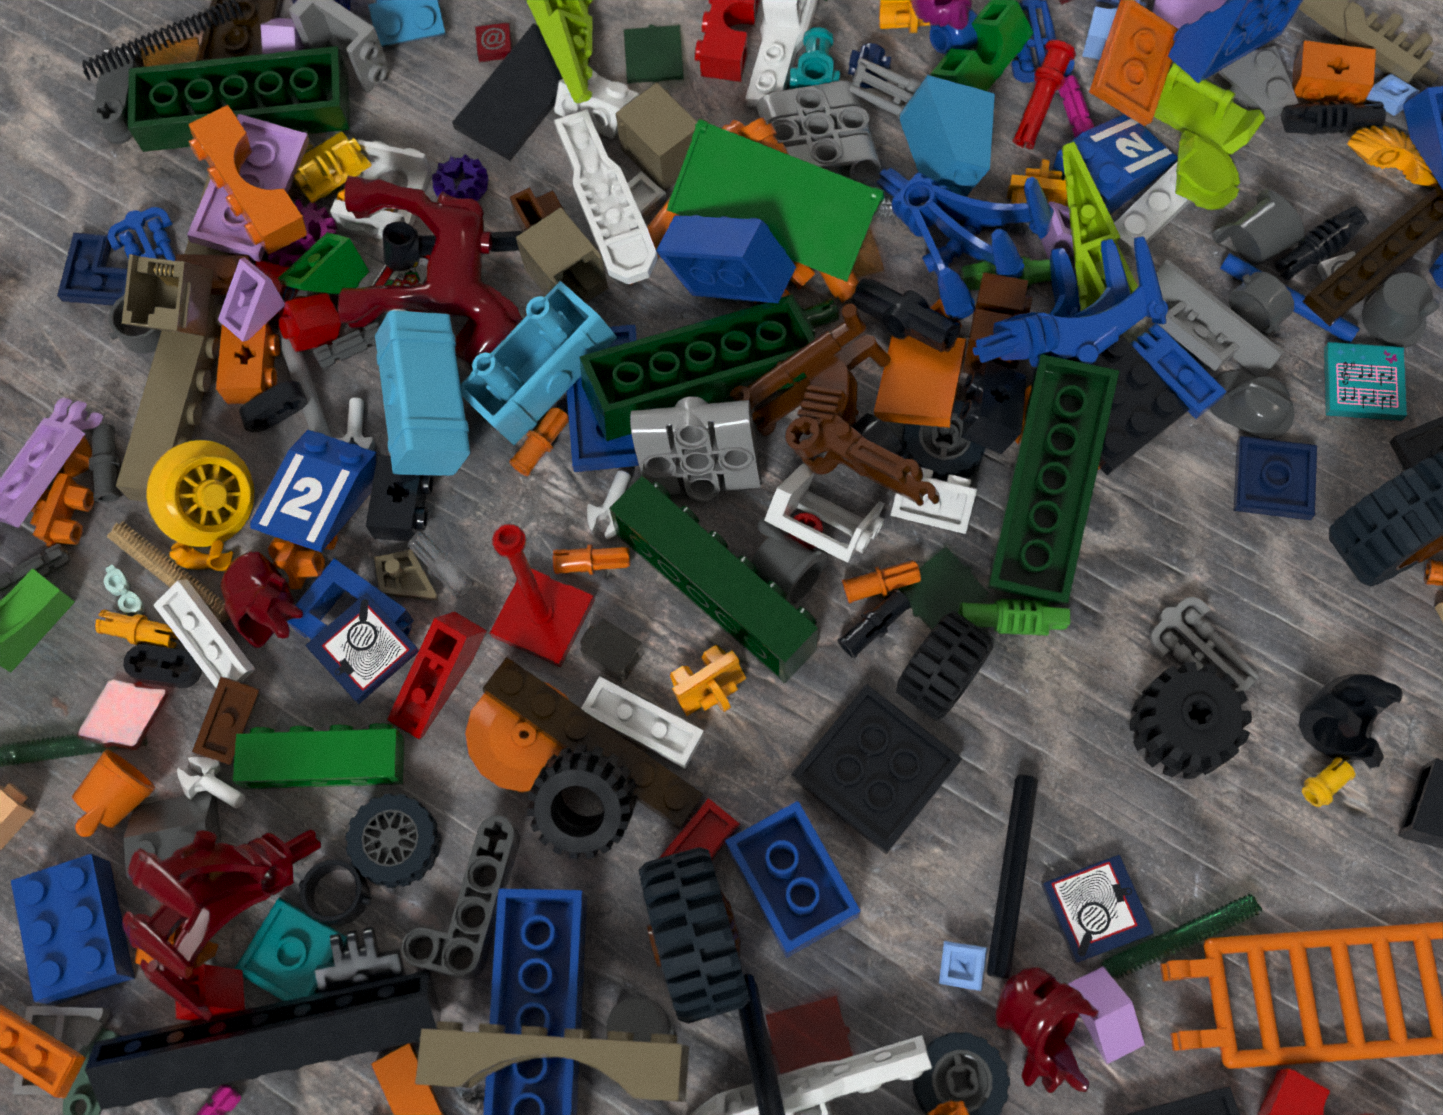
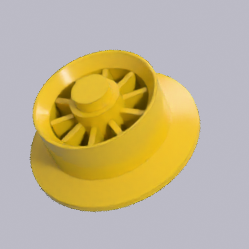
[146,440,255,547]

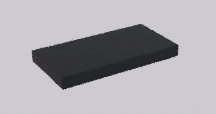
[452,23,590,161]

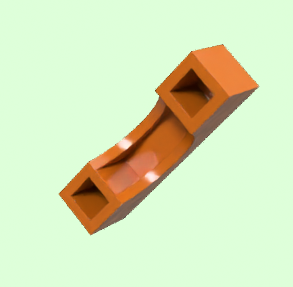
[188,105,307,255]

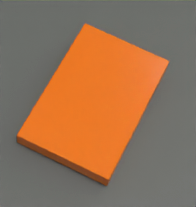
[1089,0,1179,126]
[874,336,966,428]

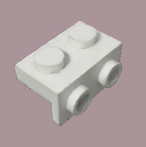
[554,70,639,139]
[890,468,977,534]

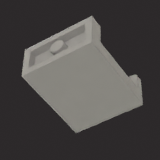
[289,0,390,93]

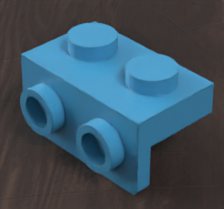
[368,0,446,47]

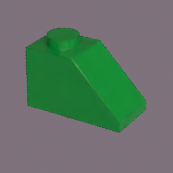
[278,232,370,294]

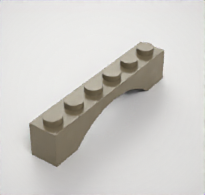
[415,1021,689,1102]

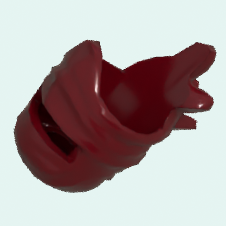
[221,551,303,648]
[996,967,1099,1093]

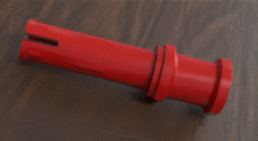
[1012,40,1076,149]

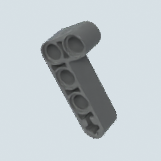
[401,816,520,980]

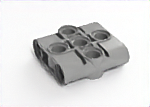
[757,81,881,182]
[630,397,762,501]

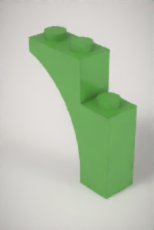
[0,568,75,673]

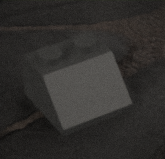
[123,791,221,881]

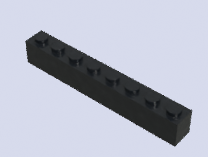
[85,970,441,1110]

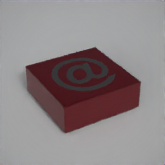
[475,23,512,62]

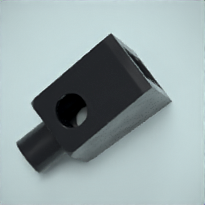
[1398,758,1443,849]

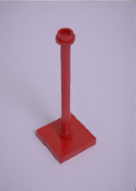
[489,524,595,668]

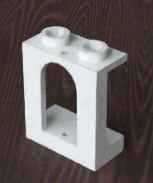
[330,139,432,240]
[764,463,884,563]

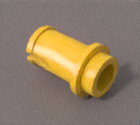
[1302,757,1356,807]

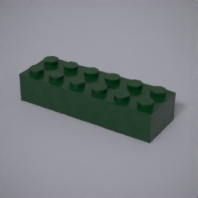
[128,46,350,152]
[579,296,815,441]
[986,354,1119,605]
[609,476,818,684]

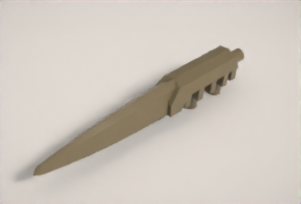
[1298,0,1440,87]

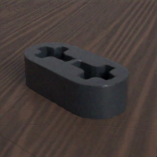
[239,381,307,432]
[123,645,202,688]

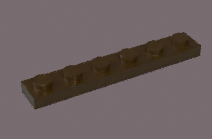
[1302,185,1443,327]
[483,657,703,829]

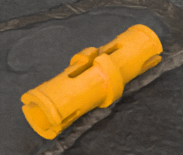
[95,609,179,648]

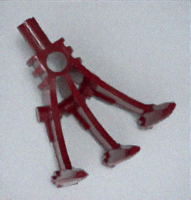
[123,829,321,1020]

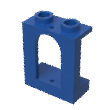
[287,558,414,640]

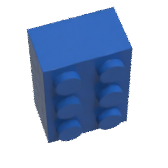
[656,215,796,303]
[725,801,861,958]
[11,853,135,1006]

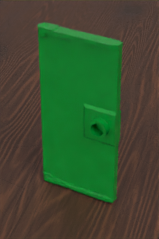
[666,119,884,282]

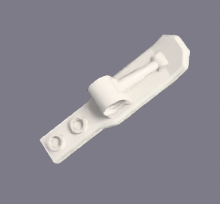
[745,0,819,108]
[554,109,658,285]
[691,1035,932,1115]

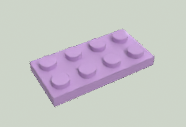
[187,114,309,262]

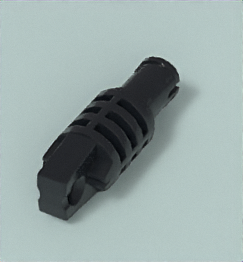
[1281,100,1386,135]
[1275,206,1369,280]

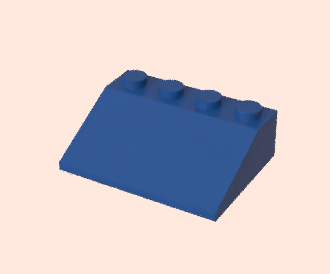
[1168,0,1303,83]

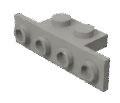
[1157,259,1284,377]

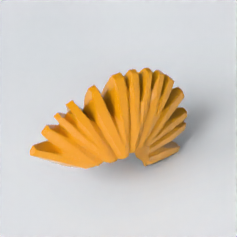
[1347,126,1438,187]

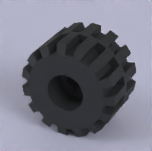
[1130,662,1252,779]

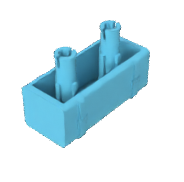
[461,281,617,445]
[375,310,470,476]

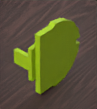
[1175,130,1240,210]

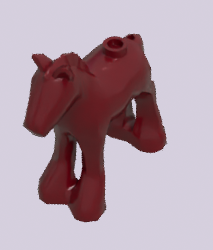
[338,176,523,365]

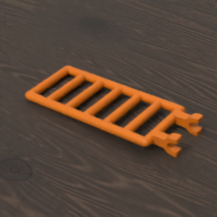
[1160,922,1443,1069]

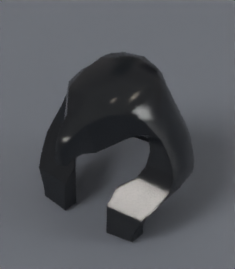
[1298,674,1403,769]

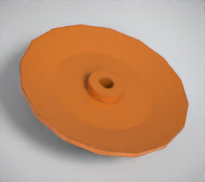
[465,682,569,792]

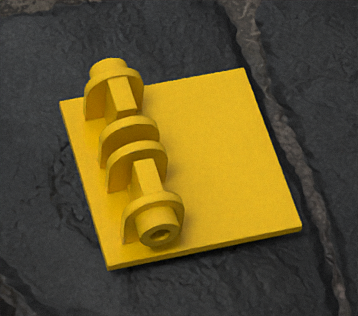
[293,131,372,203]

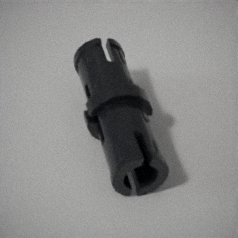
[837,589,911,659]

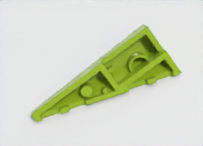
[526,0,593,104]
[1062,142,1138,311]

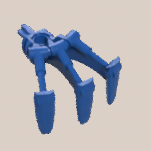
[876,168,1054,321]
[973,236,1168,367]

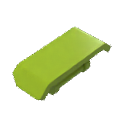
[1154,63,1265,154]

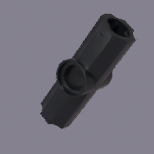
[852,277,960,353]

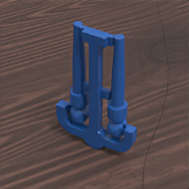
[1011,0,1075,83]
[108,207,176,261]

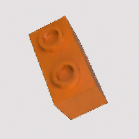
[1292,40,1376,105]
[216,323,280,404]

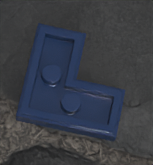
[57,233,127,305]

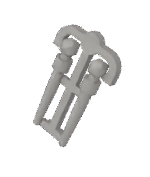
[849,58,931,119]
[1150,597,1259,693]

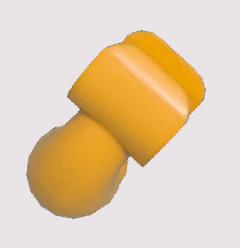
[169,540,233,571]

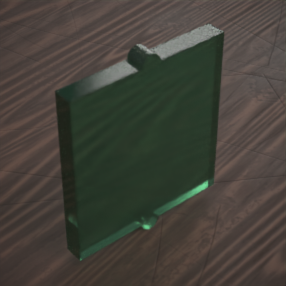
[624,24,684,84]
[898,547,989,630]

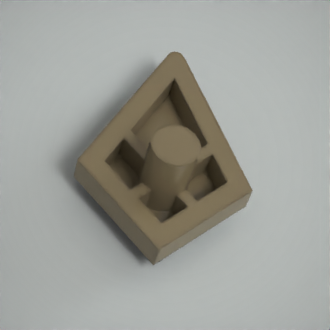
[374,549,438,601]

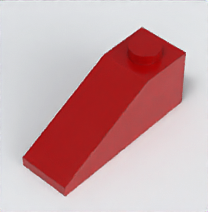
[387,611,487,739]

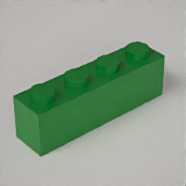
[233,723,405,789]

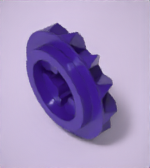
[432,154,489,201]

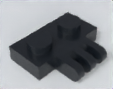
[315,927,405,993]

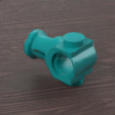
[790,27,840,89]

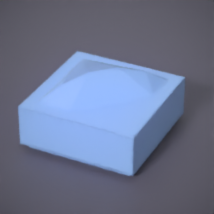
[1366,74,1419,116]
[939,941,987,991]

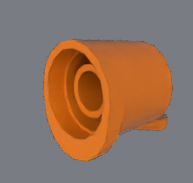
[72,750,155,837]

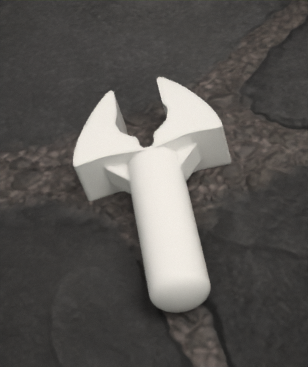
[335,397,376,451]
[587,470,631,540]
[177,757,245,809]

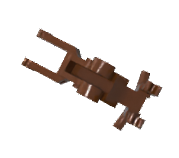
[730,304,940,506]

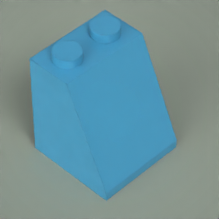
[899,75,995,197]

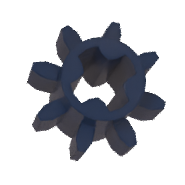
[848,43,892,89]

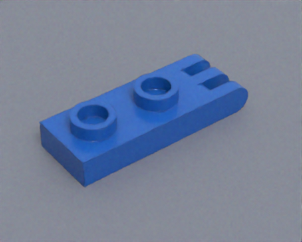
[1130,324,1227,419]

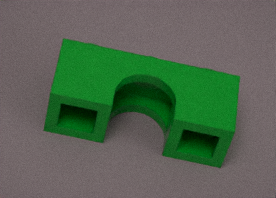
[930,0,1034,91]

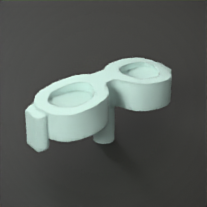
[104,564,144,616]

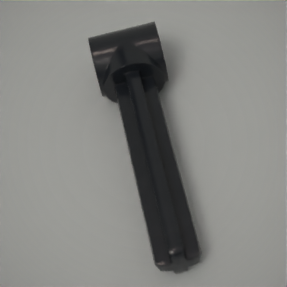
[382,222,523,271]

